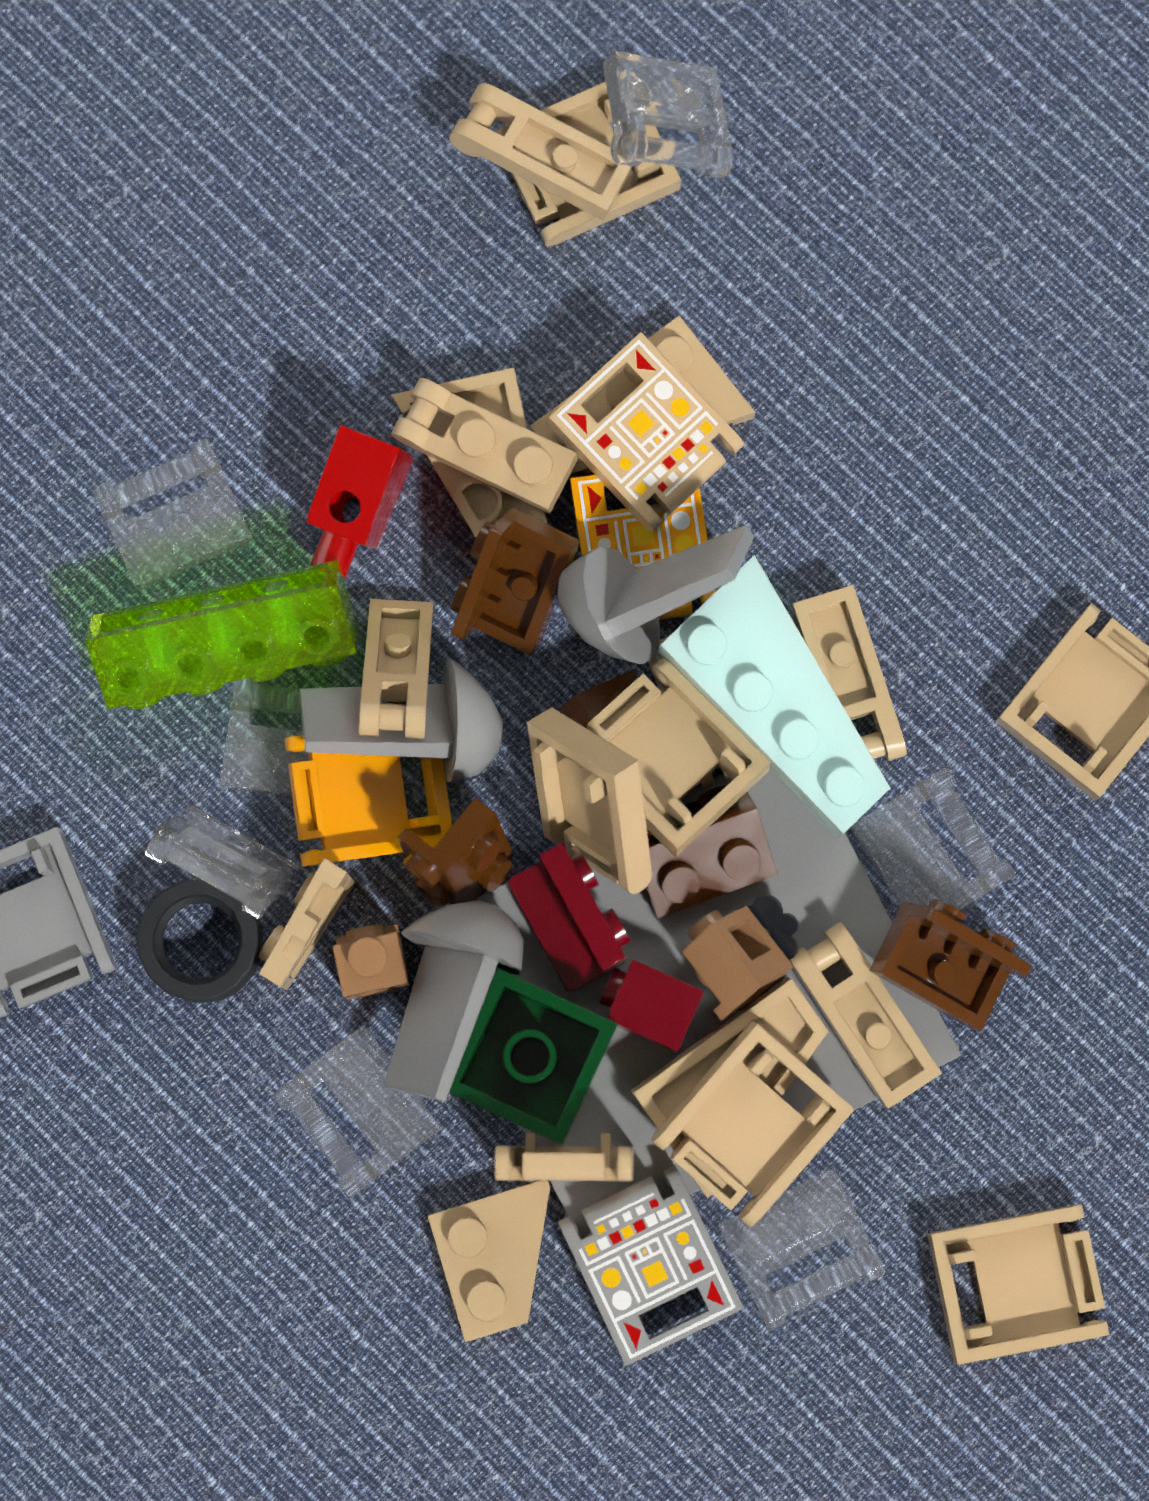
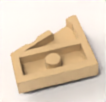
[258,858,356,990]
[428,1180,550,1342]

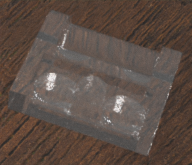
[602,51,733,179]
[93,438,253,590]
[219,675,309,797]
[850,767,1016,910]
[145,805,302,920]
[272,1025,443,1200]
[717,1168,886,1332]

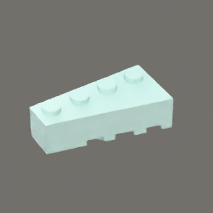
[657,555,890,838]

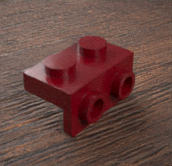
[509,843,631,992]

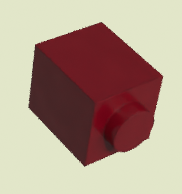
[599,959,704,1053]

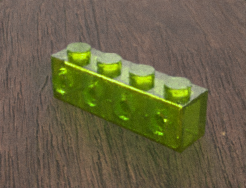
[85,560,358,710]

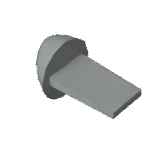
[558,525,754,664]
[299,658,503,782]
[383,900,524,1102]

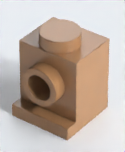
[681,905,794,1020]
[333,924,411,1001]

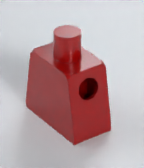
[306,425,415,579]

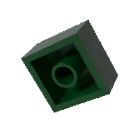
[449,968,618,1145]

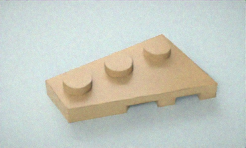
[530,316,755,480]
[391,368,548,538]
[630,977,829,1198]

